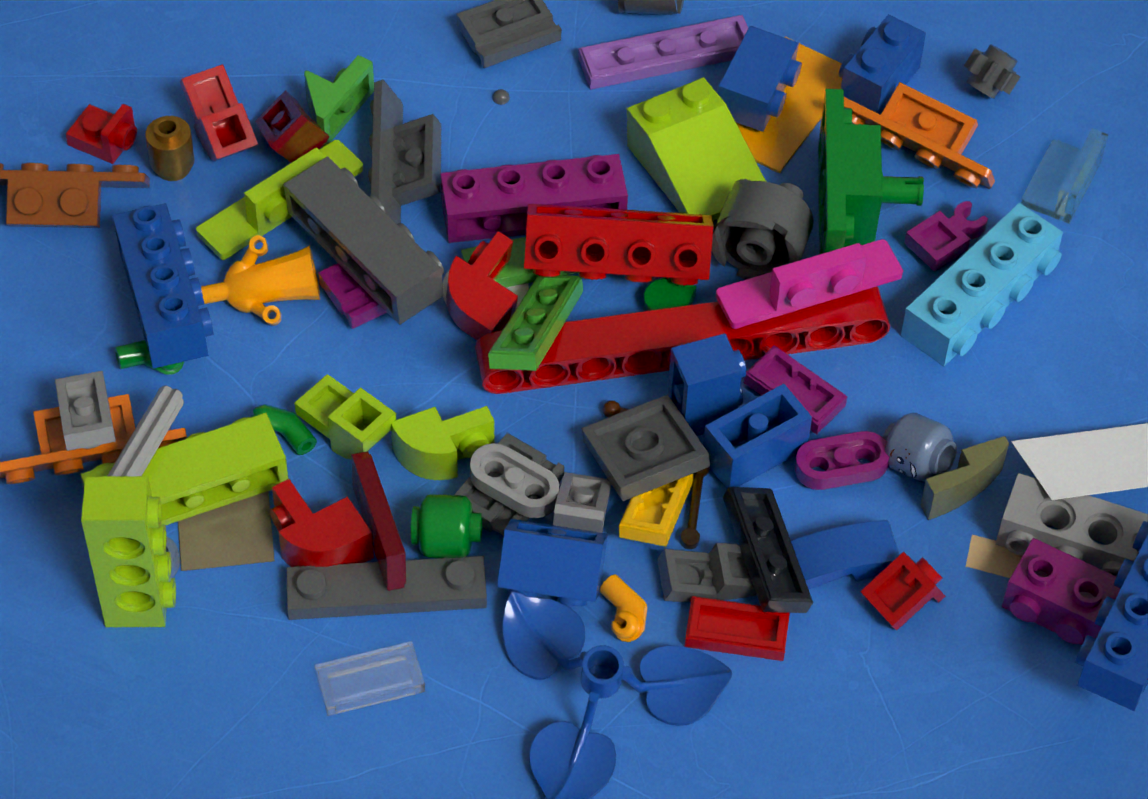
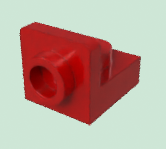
[66,104,137,164]
[860,551,946,630]

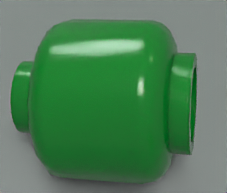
[411,495,482,558]

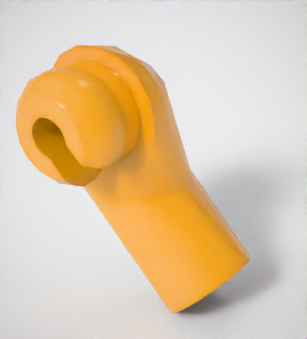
[600,574,648,642]

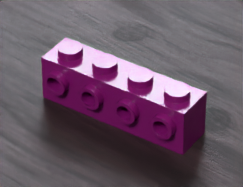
[441,154,628,243]
[1001,538,1120,645]

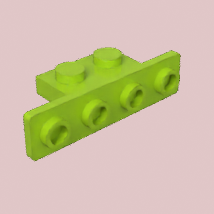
[196,140,364,260]

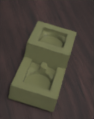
[920,436,1009,520]

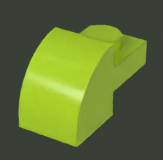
[294,374,396,460]
[391,406,495,480]

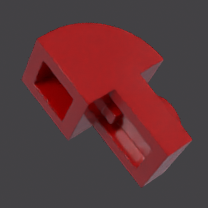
[179,64,258,161]

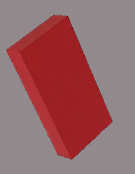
[685,596,790,661]

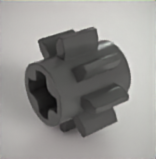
[964,44,1021,98]

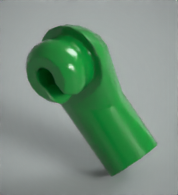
[115,340,184,375]
[250,404,317,455]

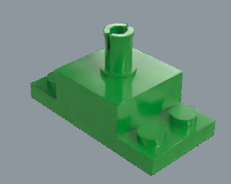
[818,89,924,255]

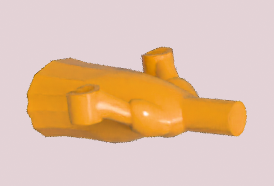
[201,235,320,326]

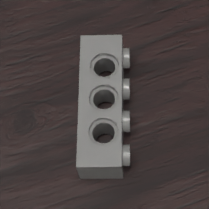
[995,473,1148,577]

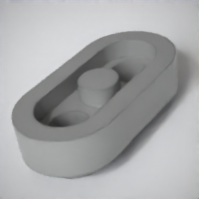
[470,443,559,518]

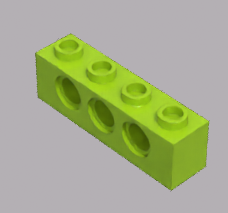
[81,476,176,627]

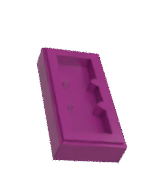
[743,345,848,435]

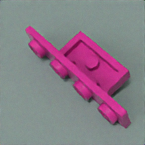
[716,239,903,329]

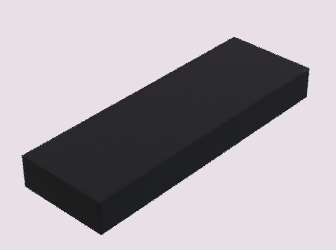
[722,487,813,613]

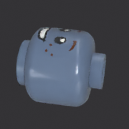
[883,413,957,482]

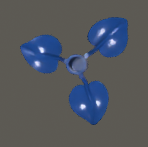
[502,592,732,799]

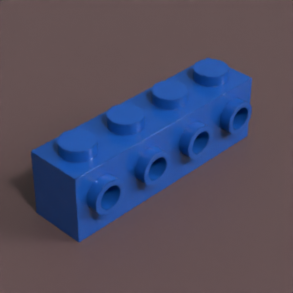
[112,203,214,368]
[1075,521,1148,711]

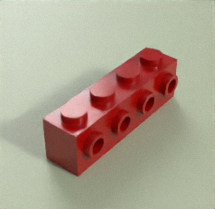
[524,204,713,285]

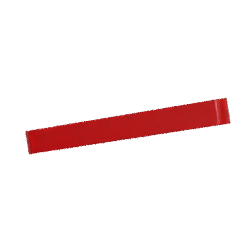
[475,286,890,394]

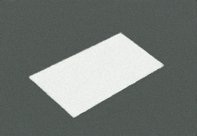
[1011,423,1148,500]

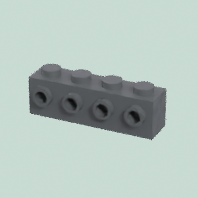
[283,156,444,325]

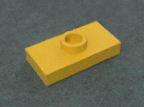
[619,474,693,547]

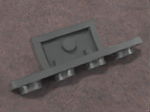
[368,79,441,224]

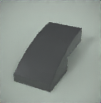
[657,543,757,602]

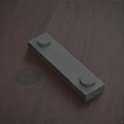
[287,556,487,620]

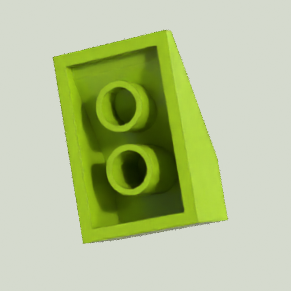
[626,77,766,221]

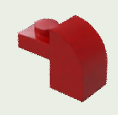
[446,231,518,341]
[270,479,374,567]

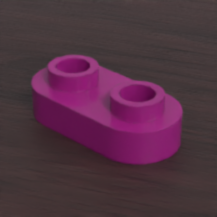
[795,431,890,490]

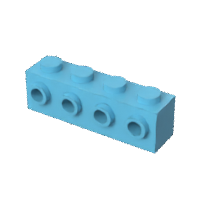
[901,203,1063,366]

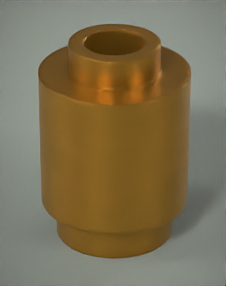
[145,116,195,181]

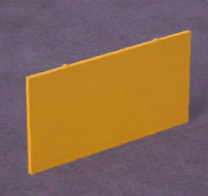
[736,37,842,174]

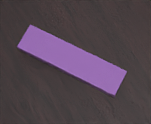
[578,15,748,90]

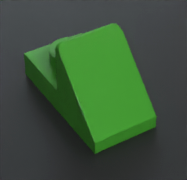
[304,55,374,146]

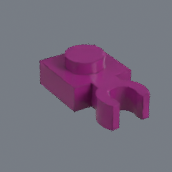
[904,201,988,272]

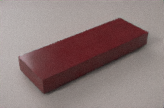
[351,451,406,591]

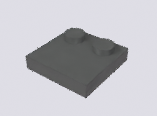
[581,394,710,502]

